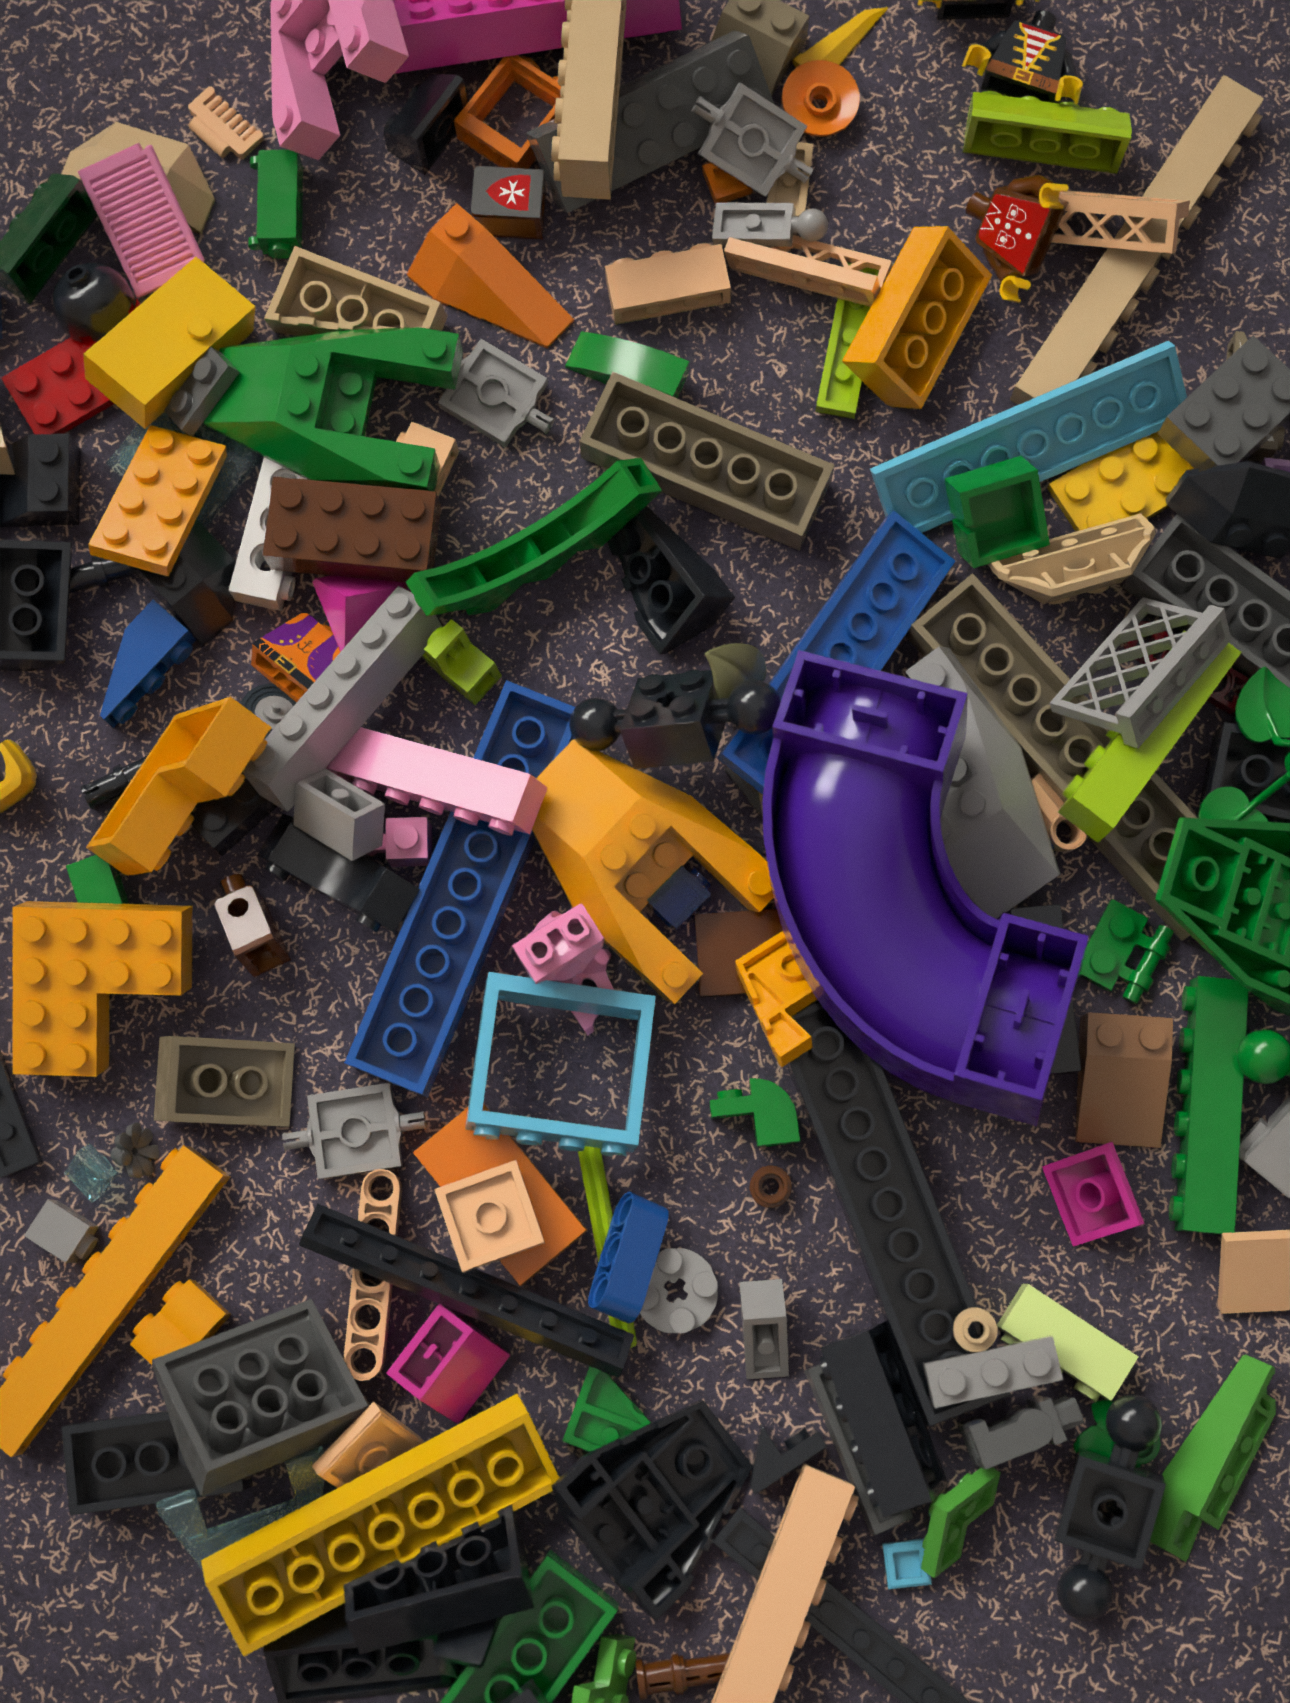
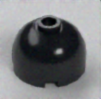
[53,262,136,342]

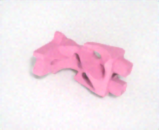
[512,903,614,1036]

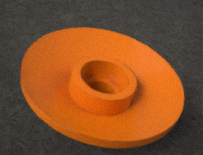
[782,60,860,137]

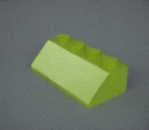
[963,91,1132,174]

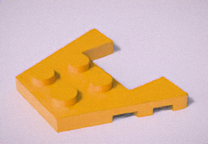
[735,931,817,1067]

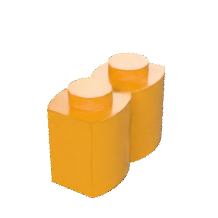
[130,1279,231,1365]

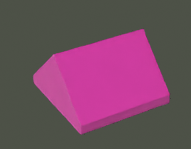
[313,575,411,652]
[1042,1142,1144,1246]

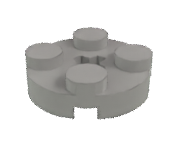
[640,1248,718,1333]

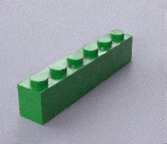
[1169,976,1248,1235]

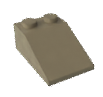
[154,1036,295,1127]

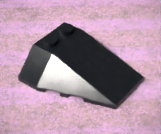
[551,1400,753,1621]

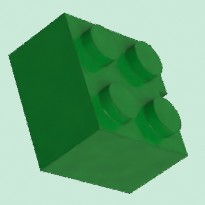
[944,456,1050,568]

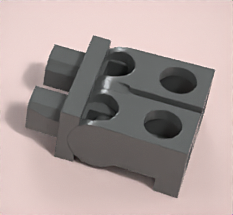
[957,1395,1084,1470]

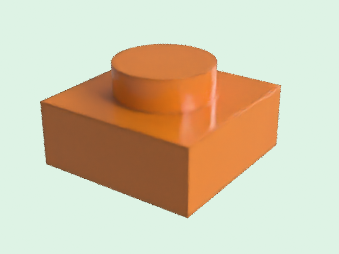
[702,162,753,205]

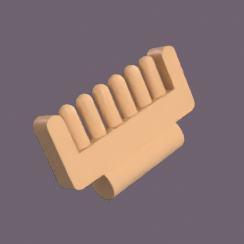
[188,87,264,159]

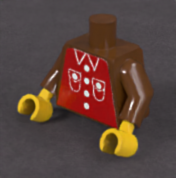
[965,175,1069,303]

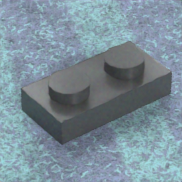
[164,346,240,436]

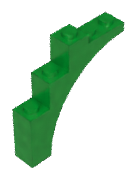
[406,458,662,616]

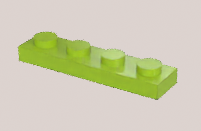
[815,262,880,419]

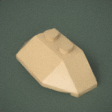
[61,122,215,234]
[987,514,1156,604]

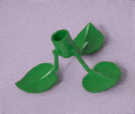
[1199,666,1290,822]

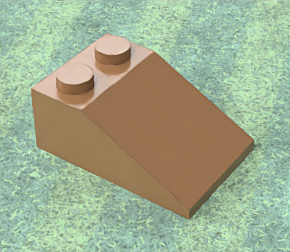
[1075,1012,1173,1148]

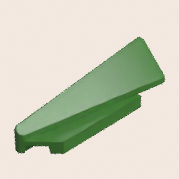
[1150,1355,1276,1562]

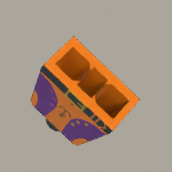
[251,613,340,702]

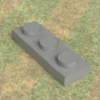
[923,1336,1063,1408]

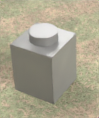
[24,1199,99,1263]

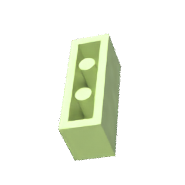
[997,1284,1139,1402]

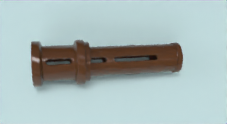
[635,1653,730,1701]

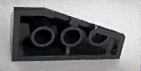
[607,505,735,654]

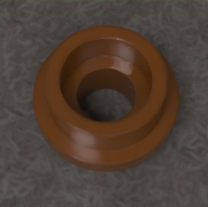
[749,1165,792,1208]

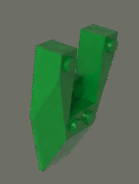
[203,327,463,491]
[1155,818,1290,1017]

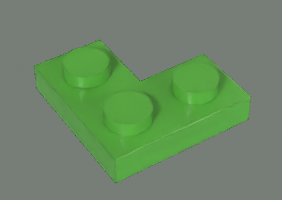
[921,1467,1000,1578]
[572,1634,636,1703]

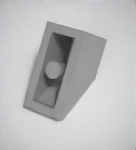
[739,1279,789,1379]

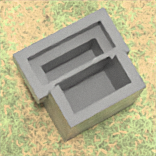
[1239,1095,1290,1199]

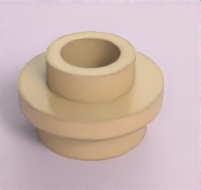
[953,1307,997,1352]

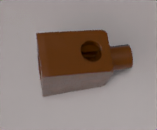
[214,874,291,977]

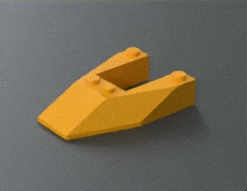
[532,739,774,1004]

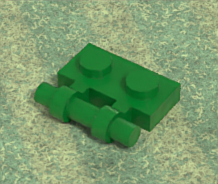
[1080,899,1174,1005]

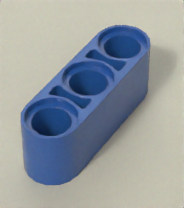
[588,1192,669,1324]

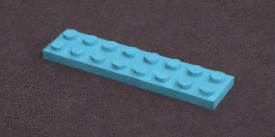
[870,341,1187,533]

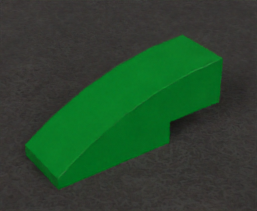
[565,332,689,399]

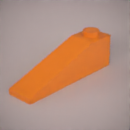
[407,203,574,349]

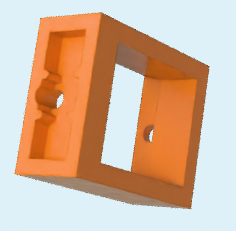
[454,55,561,169]

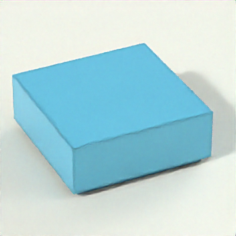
[882,1539,932,1589]

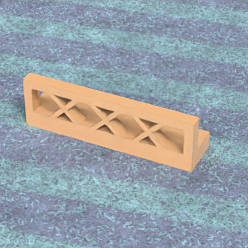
[1051,191,1190,254]
[724,235,893,307]

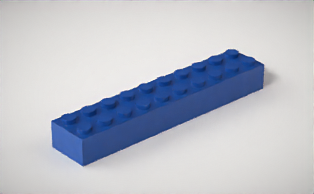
[344,680,575,1098]

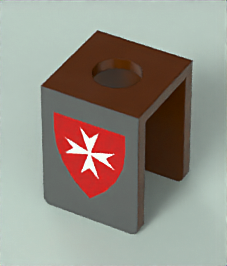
[471,166,546,239]

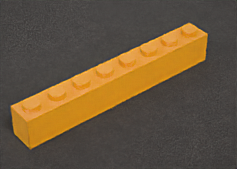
[0,1145,231,1457]

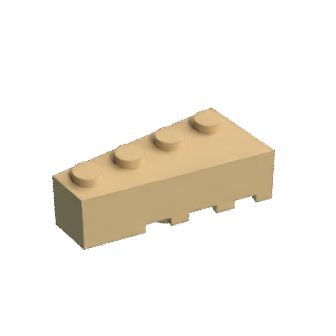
[264,246,448,336]

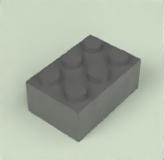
[1158,335,1290,471]

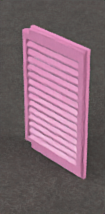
[77,143,205,299]

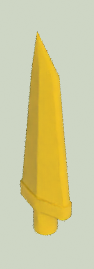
[792,7,888,68]

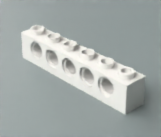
[228,457,307,611]

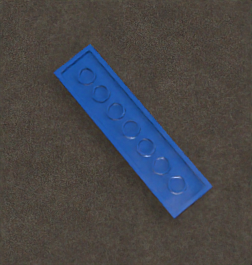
[717,510,955,794]

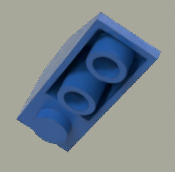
[100,600,196,728]

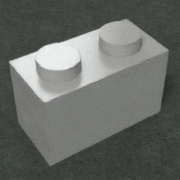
[294,769,385,861]

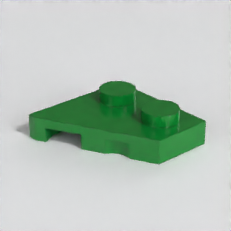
[562,1366,652,1452]

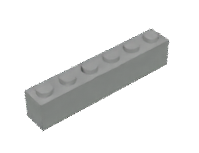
[242,586,442,812]

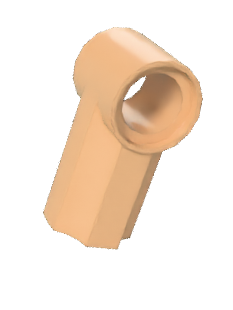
[1031,773,1087,852]

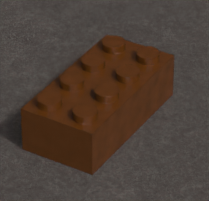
[263,477,441,582]

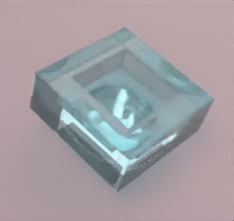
[64,1143,118,1203]

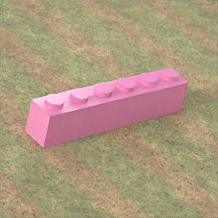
[325,727,548,836]

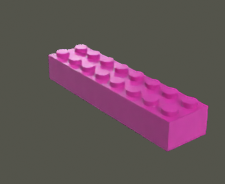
[393,0,682,74]

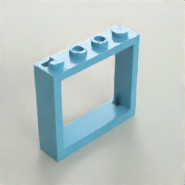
[465,972,656,1157]

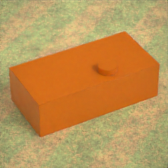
[413,1102,588,1286]

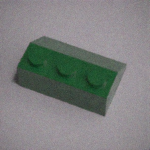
[0,173,98,305]

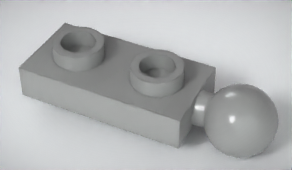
[712,203,828,247]

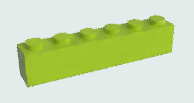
[1058,630,1242,843]

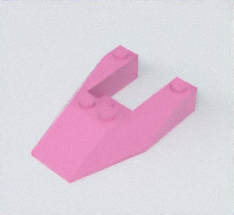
[271,0,409,160]

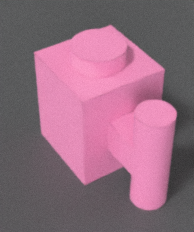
[367,817,432,867]

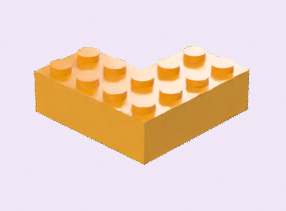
[86,697,271,876]
[13,901,193,1077]

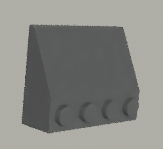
[152,1299,368,1496]

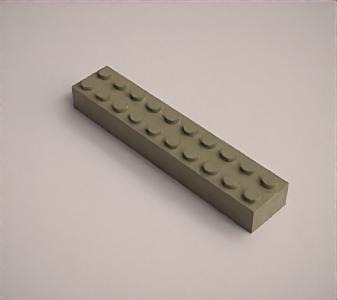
[907,573,1197,941]

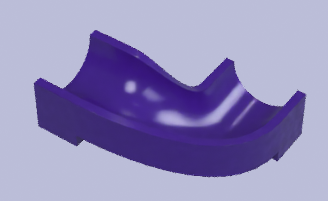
[762,650,1089,1127]

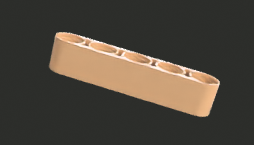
[344,1169,402,1381]

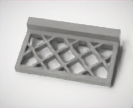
[1050,597,1231,748]

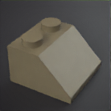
[711,0,809,96]

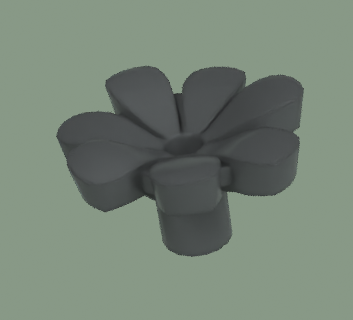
[111,1122,159,1178]

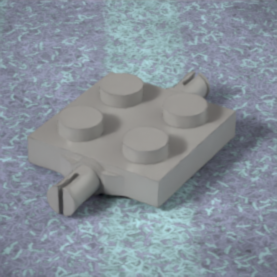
[691,83,813,197]
[438,339,554,448]
[282,1083,427,1180]

